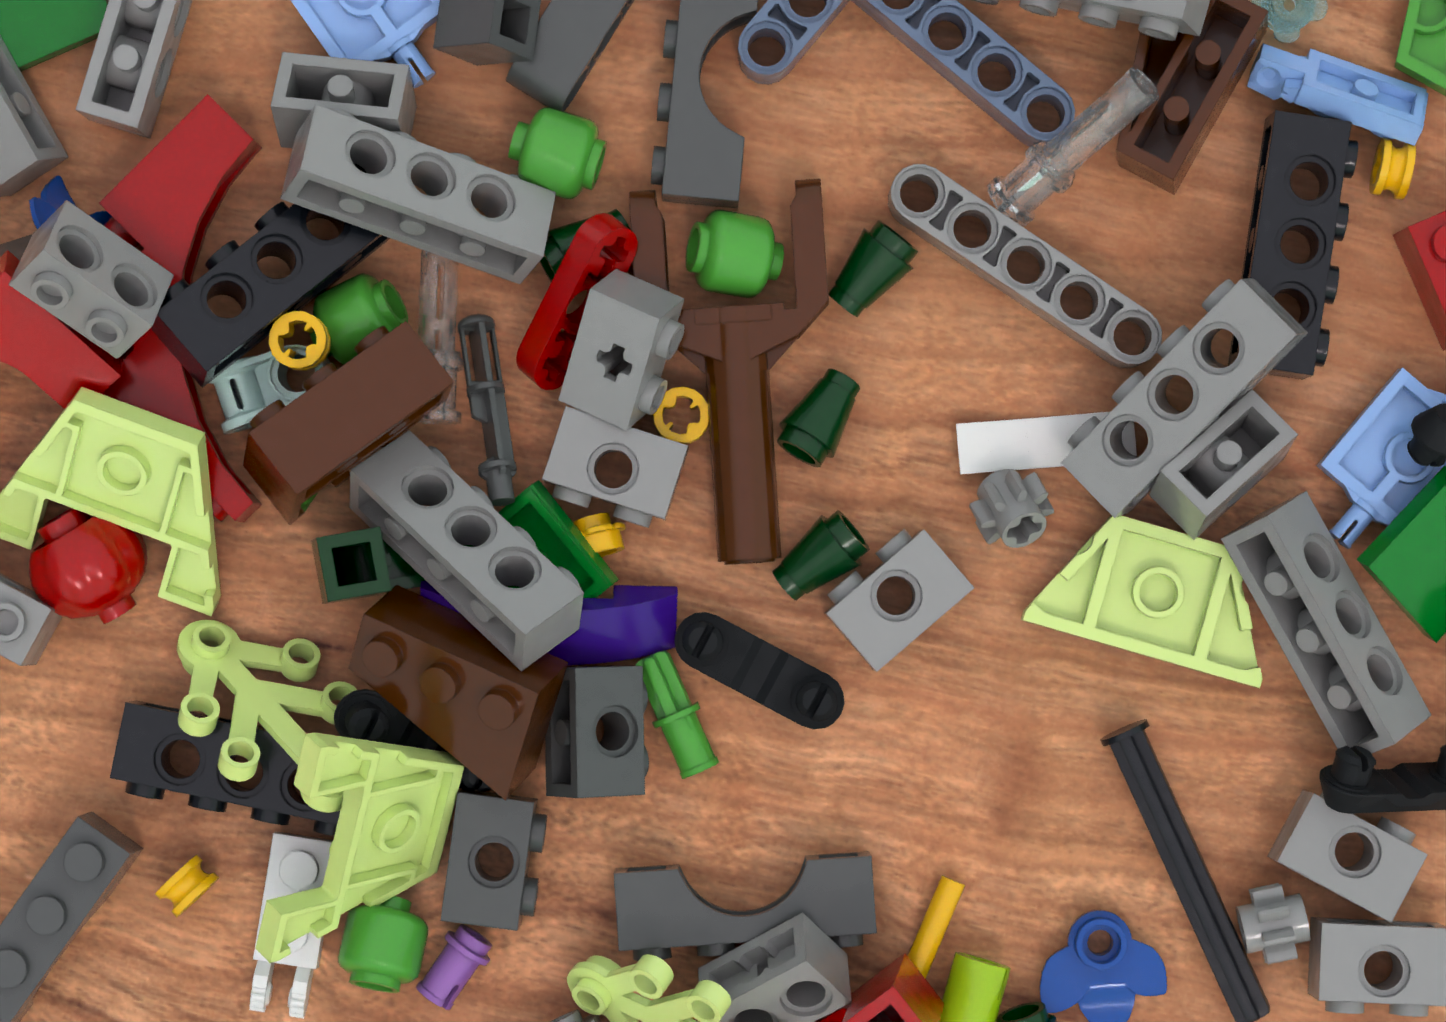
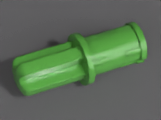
[636,650,719,779]

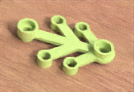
[177,620,357,813]
[567,954,731,1022]

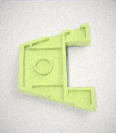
[0,387,221,616]
[255,732,465,963]

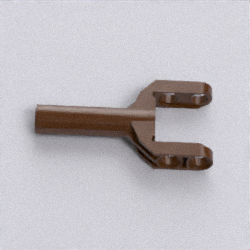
[629,178,829,565]

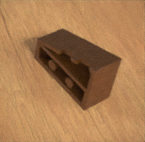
[1116,0,1269,195]
[243,321,454,525]
[349,585,568,801]

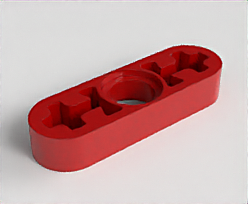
[516,213,638,390]

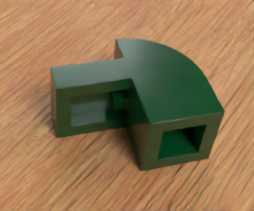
[311,527,426,604]

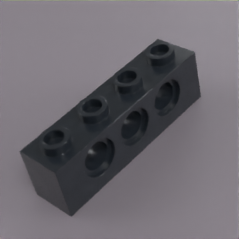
[1228,110,1358,380]
[152,163,391,388]
[110,700,340,836]

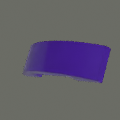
[420,581,678,665]

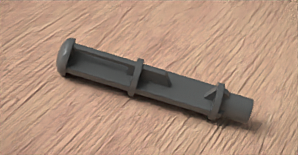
[457,314,517,506]

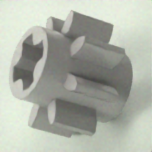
[969,469,1054,548]
[1236,883,1311,965]

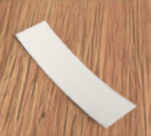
[956,411,1137,474]

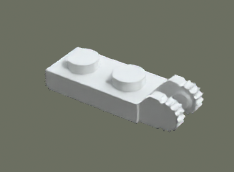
[249,831,333,1019]

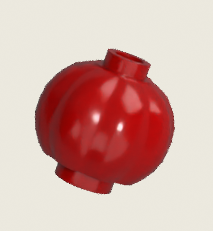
[29,508,148,624]

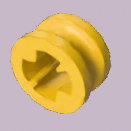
[1369,138,1416,200]
[268,311,331,371]
[653,386,709,444]
[155,855,219,918]

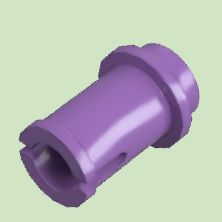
[416,924,492,1010]

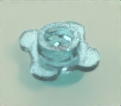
[1251,0,1328,43]

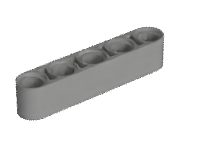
[888,164,1162,368]

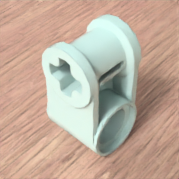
[209,344,330,434]

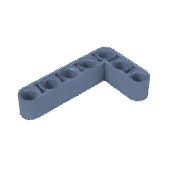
[738,0,1075,150]

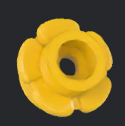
[573,513,626,557]

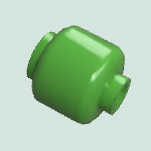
[508,107,607,199]
[685,209,784,298]
[310,273,408,365]
[338,896,428,993]

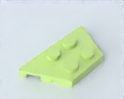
[1021,515,1263,688]

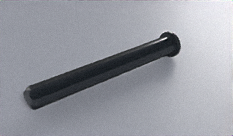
[1100,719,1270,1022]

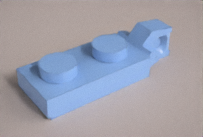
[1247,43,1429,146]

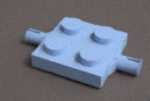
[291,0,440,89]
[1316,368,1446,549]

